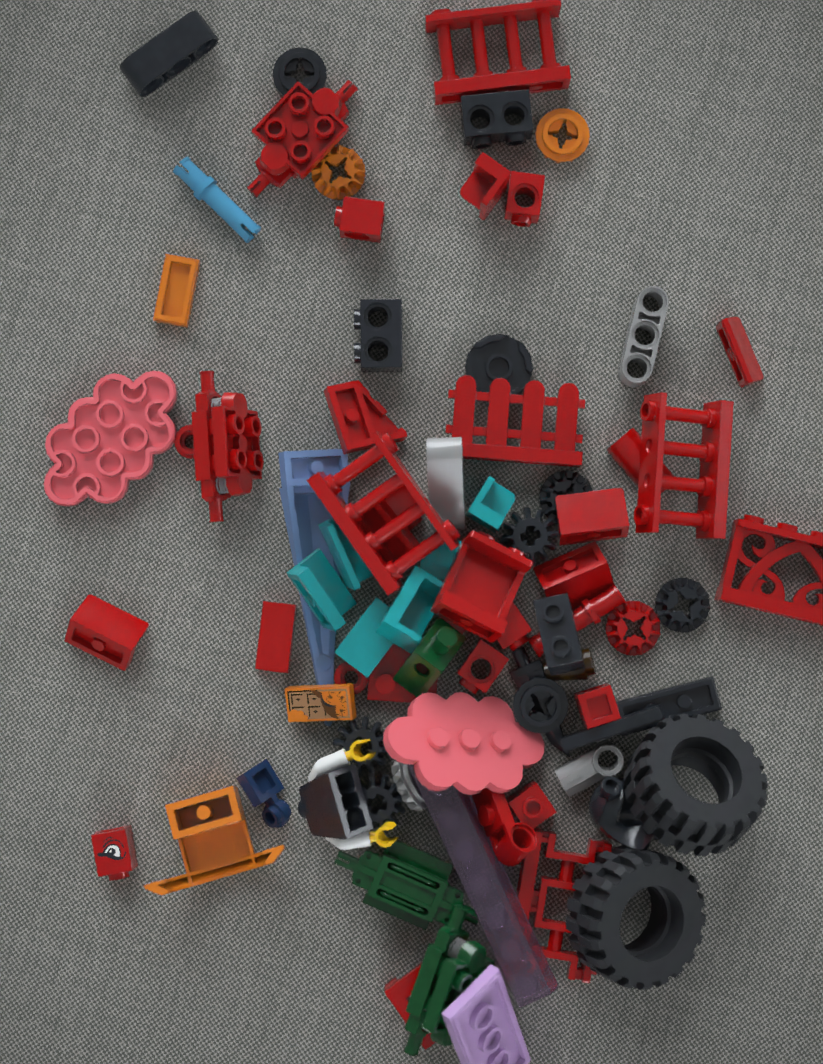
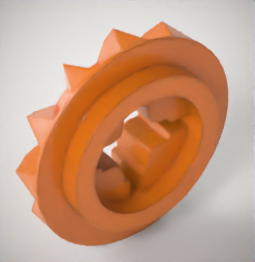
[535,108,590,163]
[311,144,365,200]

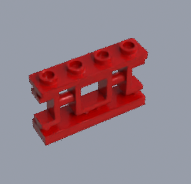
[505,828,612,984]

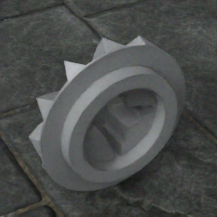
[392,761,429,812]

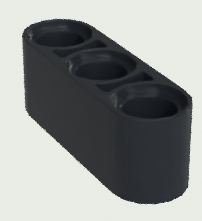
[120,11,219,97]

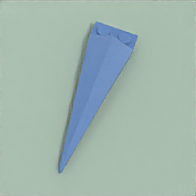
[278,449,350,726]

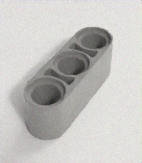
[618,286,668,388]
[426,437,465,530]

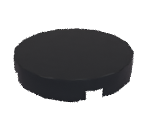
[465,334,533,395]

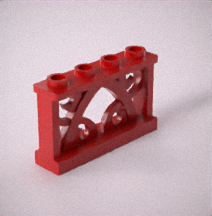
[714,514,823,626]

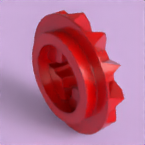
[605,601,661,656]

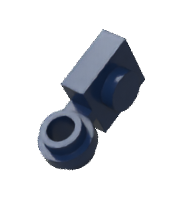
[236,759,291,828]

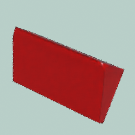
[716,317,764,388]
[255,601,297,674]

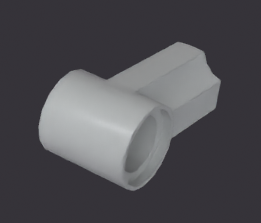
[554,741,624,797]

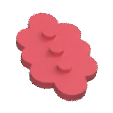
[44,370,178,507]
[383,692,545,795]

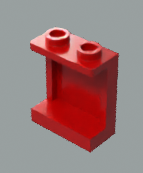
[430,530,533,643]

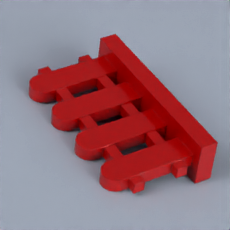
[445,375,585,468]

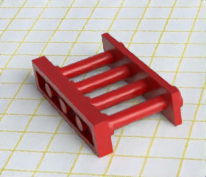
[425,0,571,105]
[634,392,734,540]
[307,431,460,596]

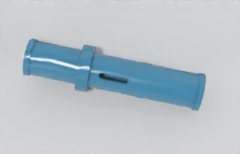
[173,157,261,243]

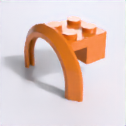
[144,786,285,895]

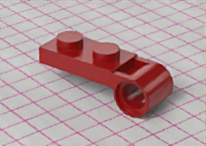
[472,787,538,866]

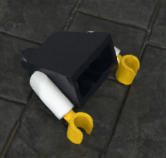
[298,739,399,850]

